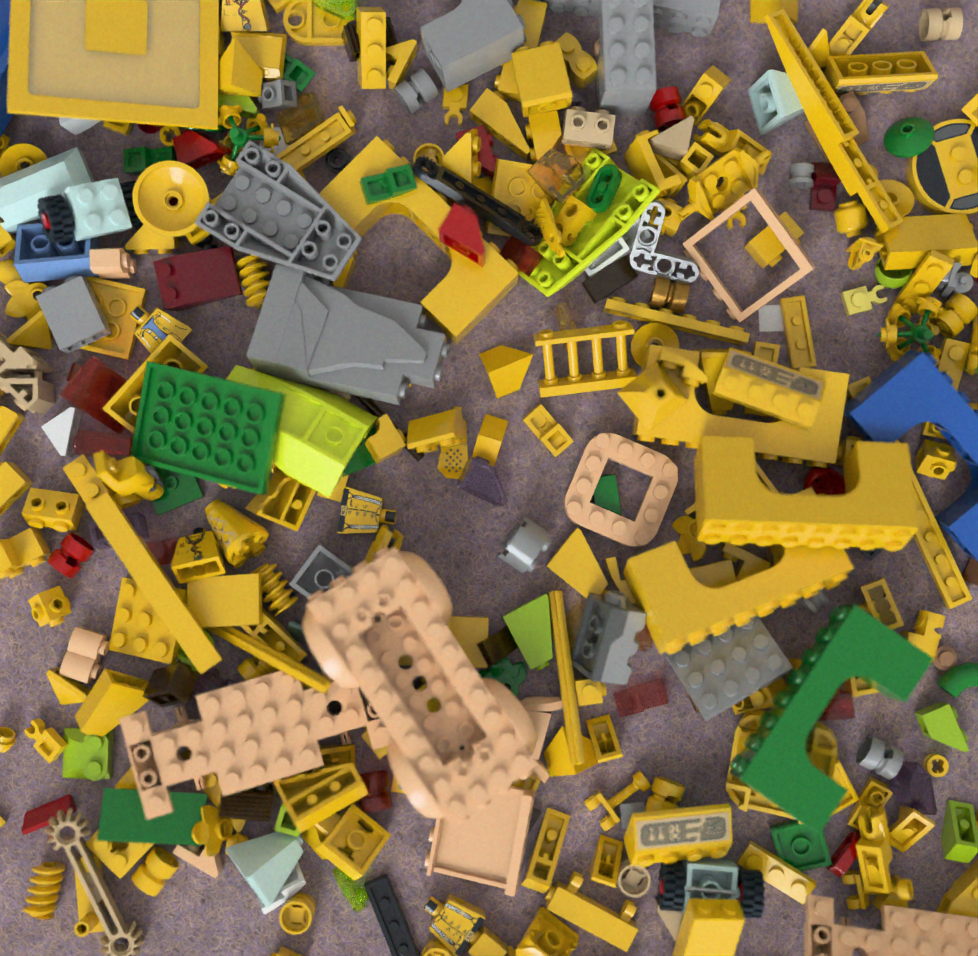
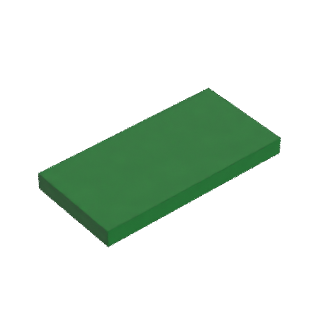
[97,788,207,846]

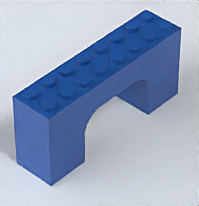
[844,350,978,562]

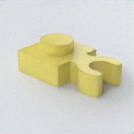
[841,285,888,317]

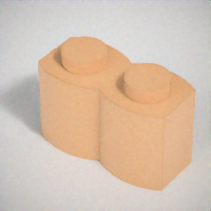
[90,248,137,279]
[59,626,110,683]

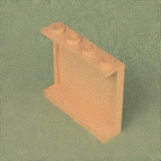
[424,786,536,897]

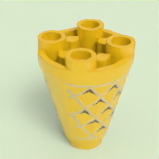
[205,499,269,568]

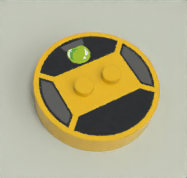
[906,119,978,217]

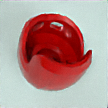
[803,466,846,496]

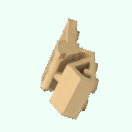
[0,331,55,414]

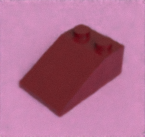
[153,246,242,311]

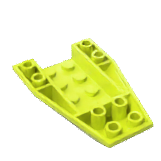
[517,147,660,297]
[226,365,378,498]

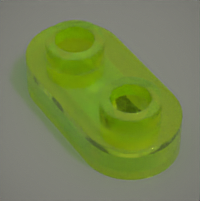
[313,0,359,20]
[333,867,369,913]

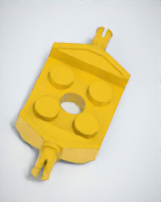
[677,147,771,221]

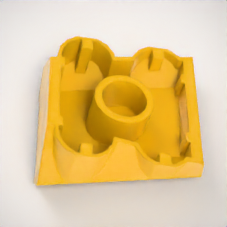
[231,31,287,81]
[516,907,579,956]

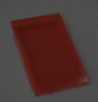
[60,355,127,435]

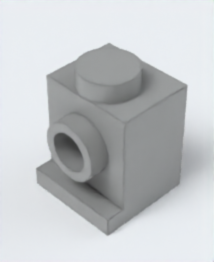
[258,79,297,110]

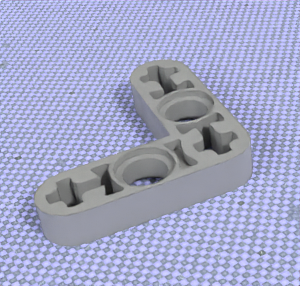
[630,199,699,283]

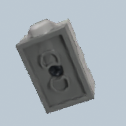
[571,590,646,685]

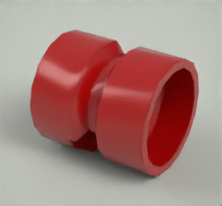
[650,86,686,132]
[47,532,95,578]

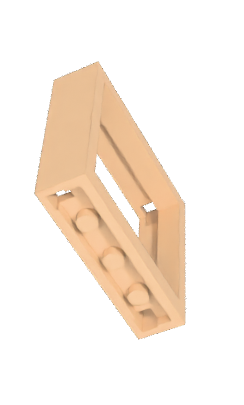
[683,188,816,323]

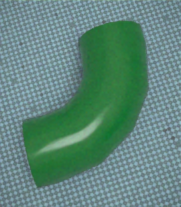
[936,662,978,699]

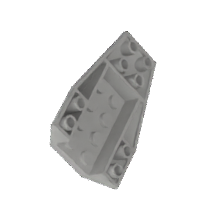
[194,140,363,281]

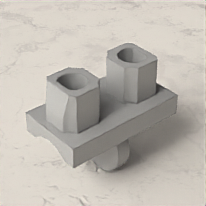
[935,262,973,298]

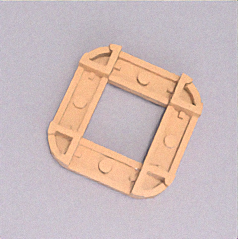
[563,433,678,547]

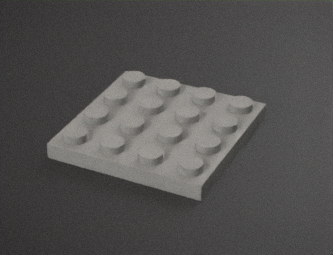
[663,615,793,721]

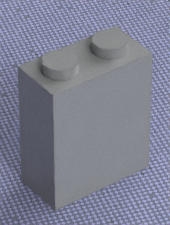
[36,275,112,353]

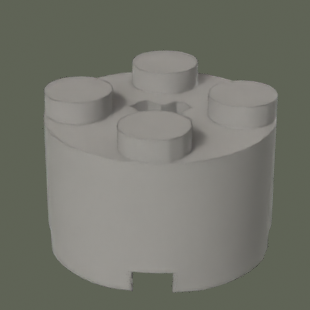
[497,516,552,573]

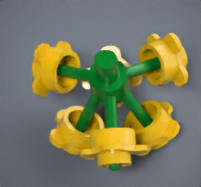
[217,105,281,176]
[878,297,943,366]

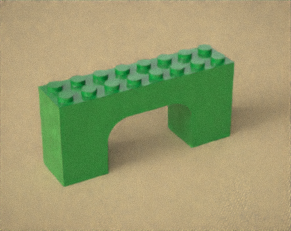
[729,604,934,835]

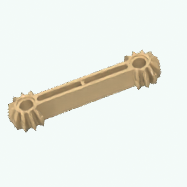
[45,808,144,956]

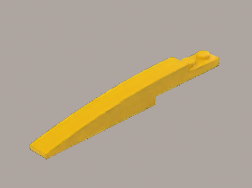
[765,9,904,234]
[62,454,223,674]

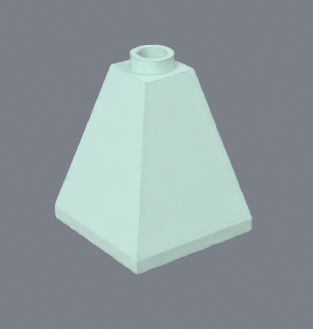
[748,69,804,135]
[225,831,304,908]

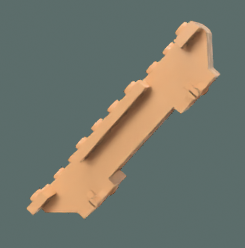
[119,664,393,820]
[804,894,978,956]

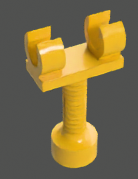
[584,770,652,831]
[842,870,913,909]

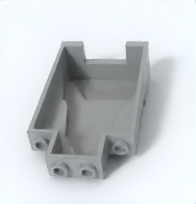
[246,264,450,405]

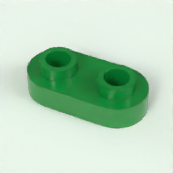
[586,164,622,213]

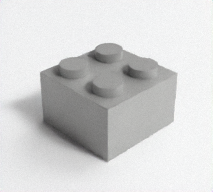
[289,544,353,598]

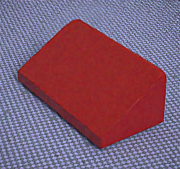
[22,794,77,835]

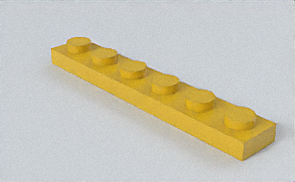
[603,297,750,346]

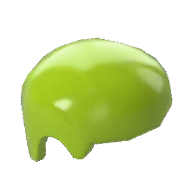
[874,257,913,289]

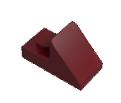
[809,162,841,212]

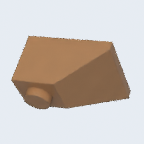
[803,90,870,163]

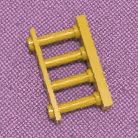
[533,320,637,398]

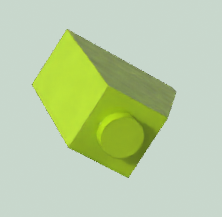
[502,593,553,671]

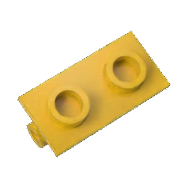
[845,237,883,270]

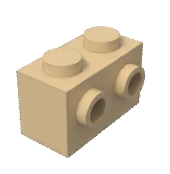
[561,106,616,150]

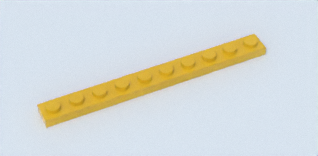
[847,376,972,609]

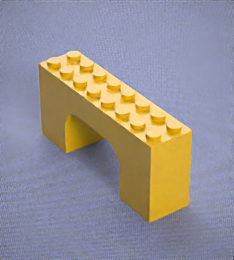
[319,136,519,344]
[631,344,849,468]
[694,436,919,551]
[623,487,854,655]

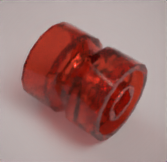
[359,770,393,813]

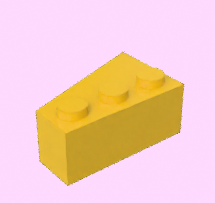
[245,469,316,532]
[273,762,368,833]

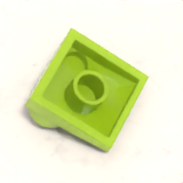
[62,727,114,781]

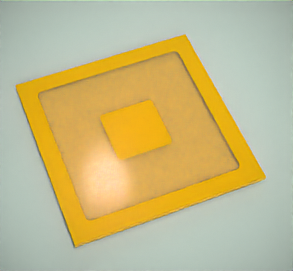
[7,0,219,130]

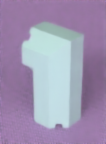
[0,147,95,234]

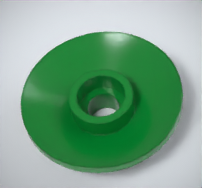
[884,117,934,158]

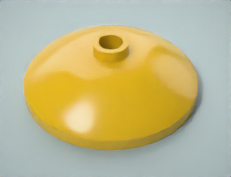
[133,161,210,237]

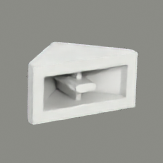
[41,407,83,458]

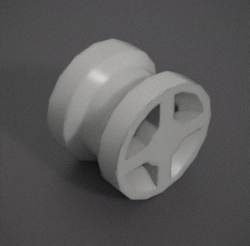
[789,163,814,189]
[798,591,830,616]

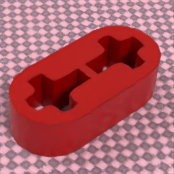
[826,831,861,877]

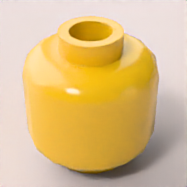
[833,200,868,237]

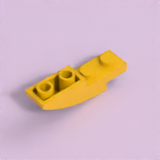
[921,338,970,440]

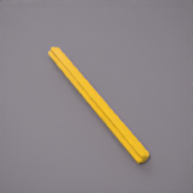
[548,590,585,765]
[205,626,332,693]

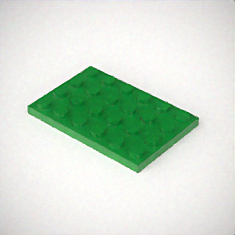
[130,361,286,495]

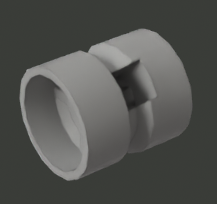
[393,68,439,115]
[856,735,904,780]

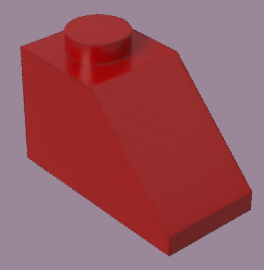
[173,129,232,170]

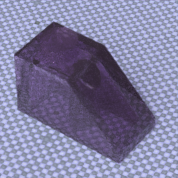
[456,456,507,507]

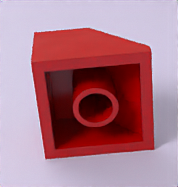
[438,203,485,267]

